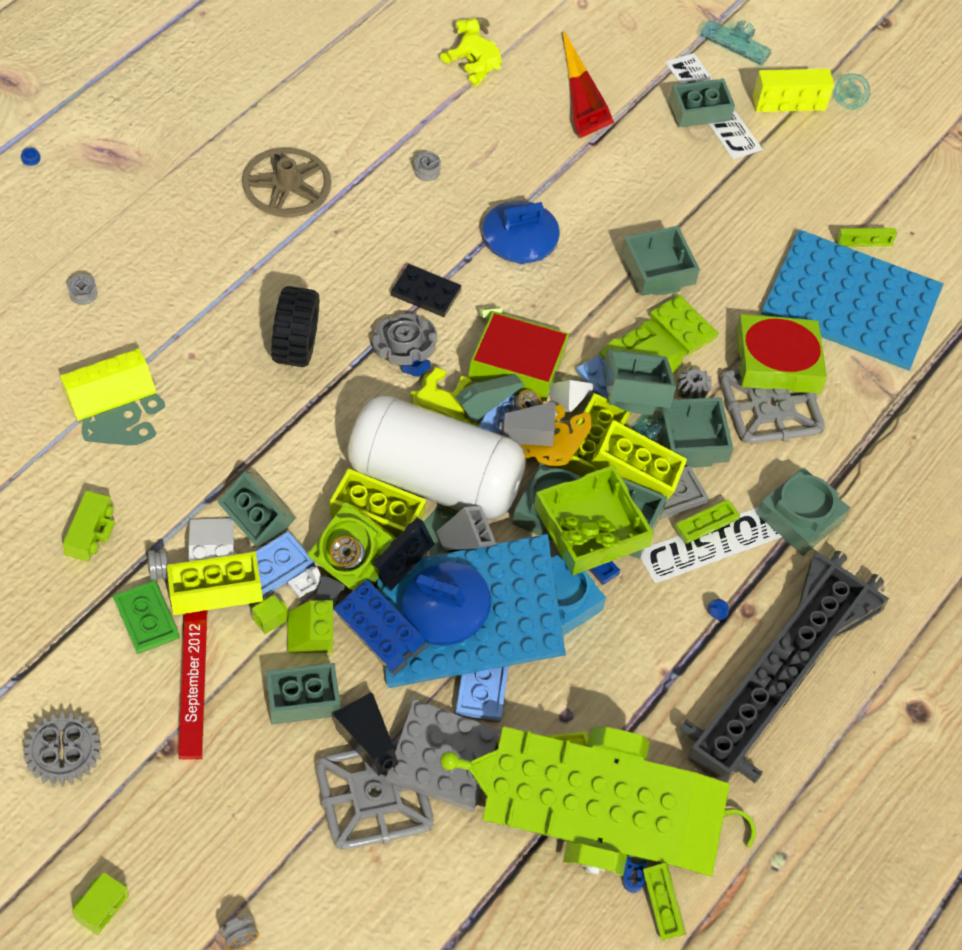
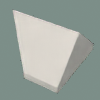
[549,380,595,413]

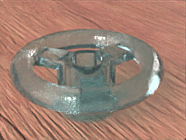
[834,73,870,110]
[631,416,663,442]

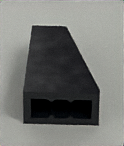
[332,692,398,776]

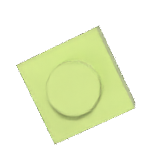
[479,306,503,321]

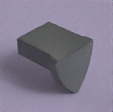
[314,576,346,610]

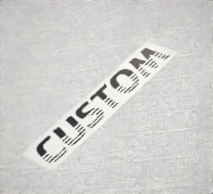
[665,53,763,159]
[641,507,782,584]

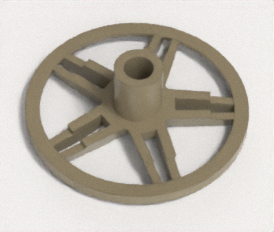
[243,148,331,217]

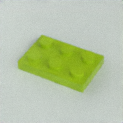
[649,294,719,355]

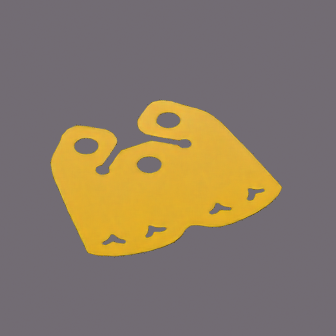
[520,405,592,466]

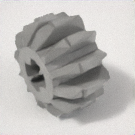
[677,366,712,399]

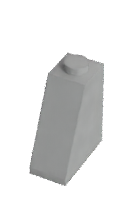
[499,402,556,446]
[436,506,496,551]

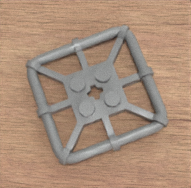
[720,369,825,444]
[316,740,434,850]

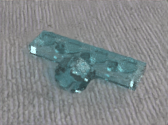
[701,19,772,66]

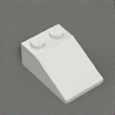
[189,518,234,561]

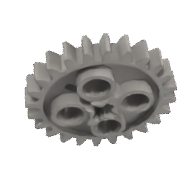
[23,712,102,787]

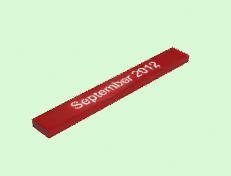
[178,610,208,760]

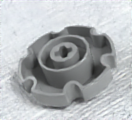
[372,313,437,365]

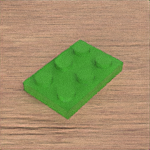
[113,580,180,654]

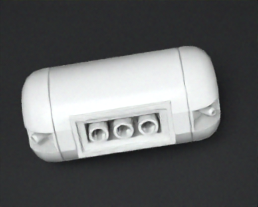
[348,396,526,520]

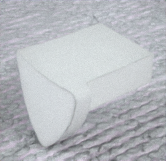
[288,566,321,602]

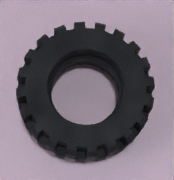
[271,286,320,367]

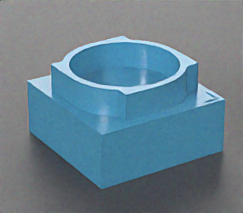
[552,554,606,636]

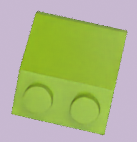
[288,600,333,653]

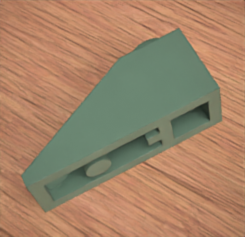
[455,374,524,422]

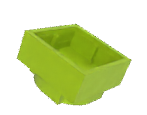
[307,502,396,591]

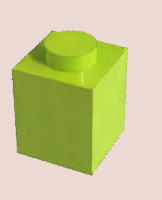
[252,595,288,635]

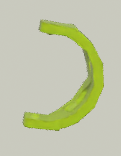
[724,809,756,848]

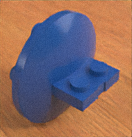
[483,200,560,265]
[402,562,491,646]

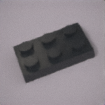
[391,264,462,318]
[372,517,435,591]

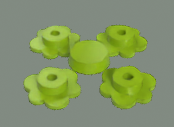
[559,516,621,547]

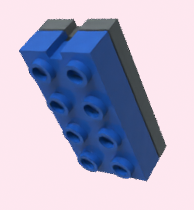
[333,580,428,676]

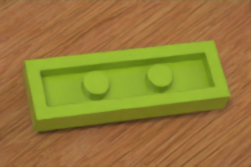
[836,228,897,247]
[675,499,740,544]
[643,863,687,941]

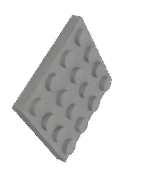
[385,699,500,812]

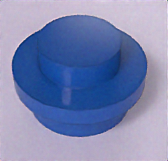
[21,148,41,166]
[708,599,729,620]

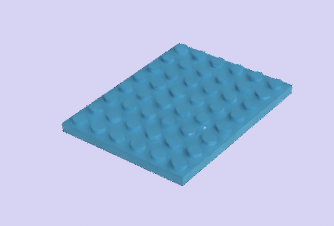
[761,229,944,371]
[378,534,566,688]

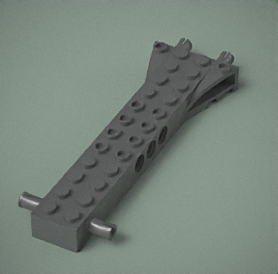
[679,551,889,784]

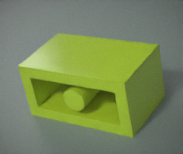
[72,872,129,935]

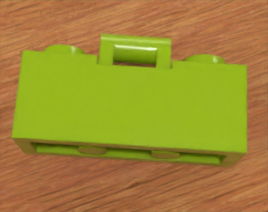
[63,491,115,561]

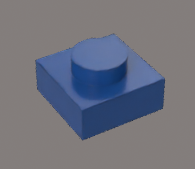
[401,359,431,377]
[589,561,620,585]

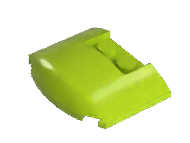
[599,320,687,374]

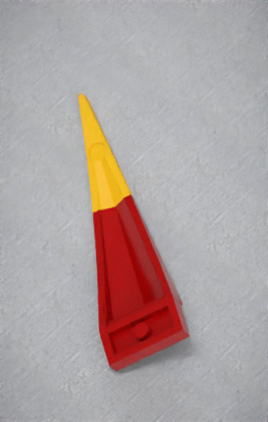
[563,32,614,138]

